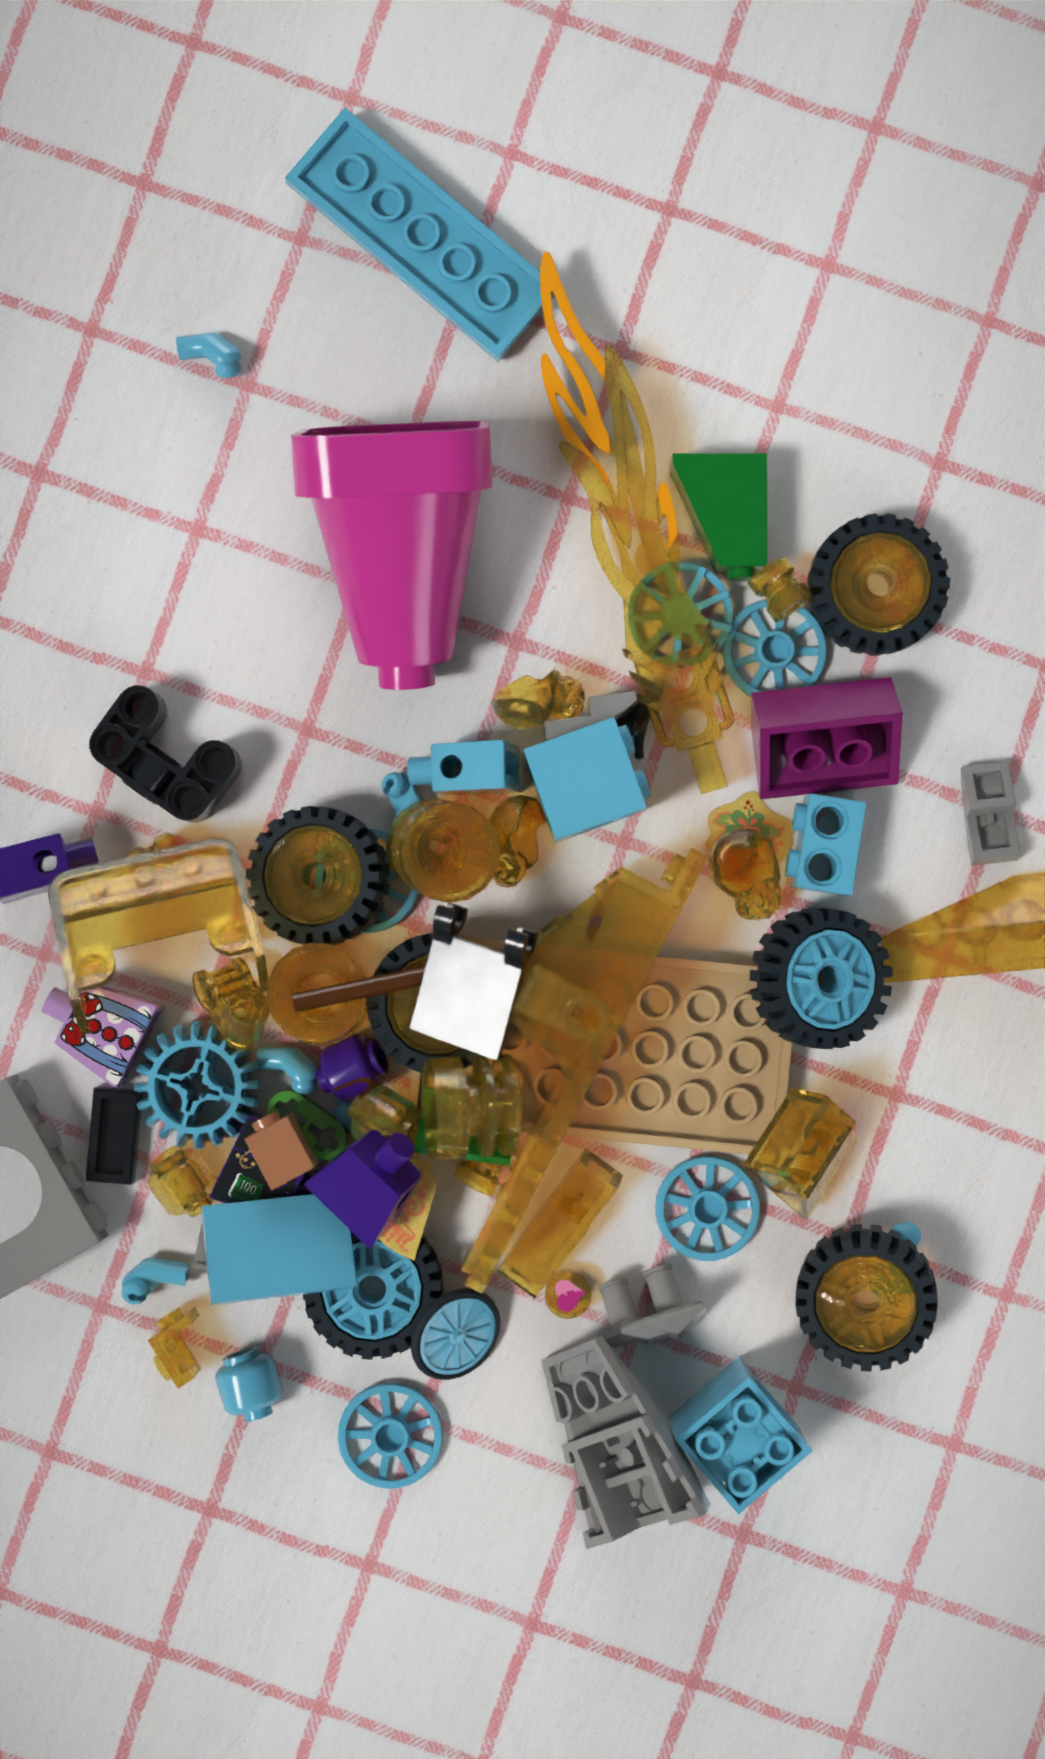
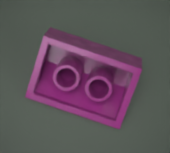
[751,677,903,800]

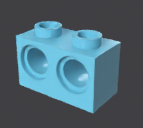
[785,794,866,896]

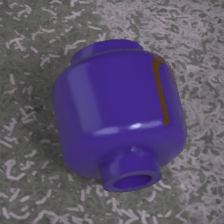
[316,1033,389,1102]

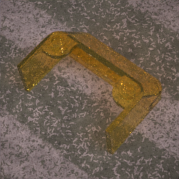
[48,838,270,1035]

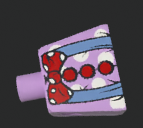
[42,982,165,1087]

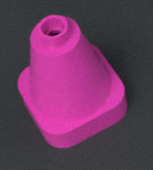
[291,421,493,690]

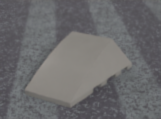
[541,1336,710,1549]

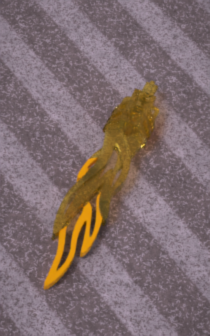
[540,252,734,795]

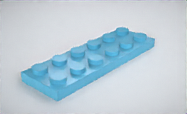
[285,108,554,362]

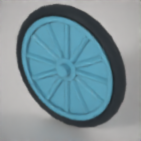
[411,1288,501,1380]

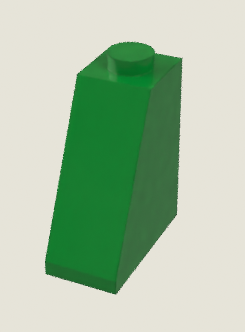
[669,453,767,582]

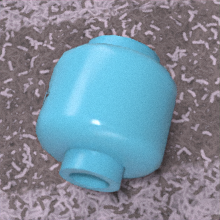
[215,1347,283,1422]

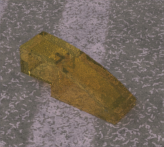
[497,1148,623,1299]

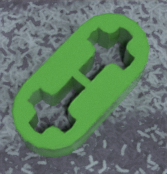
[267,1089,348,1160]

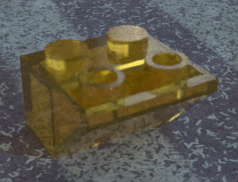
[742,1088,857,1220]

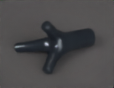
[616,683,664,759]

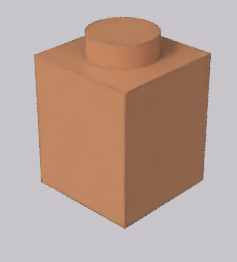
[244,1110,319,1191]

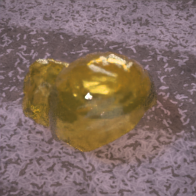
[491,669,585,730]
[483,795,546,888]
[708,828,782,921]

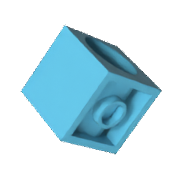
[523,717,651,843]
[668,1356,812,1515]

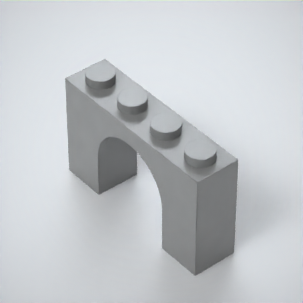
[0,1074,108,1299]

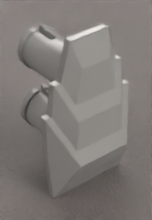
[597,1264,705,1348]

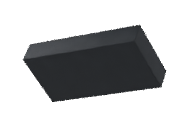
[85,1086,143,1185]

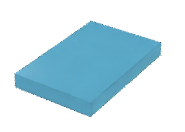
[201,1194,357,1305]

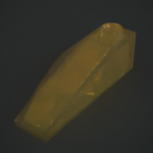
[880,872,1045,983]

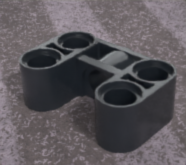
[89,685,242,823]

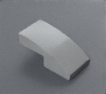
[544,691,637,741]
[960,761,1021,866]

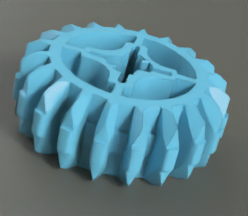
[134,1021,263,1149]

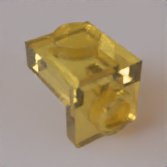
[148,1307,201,1388]

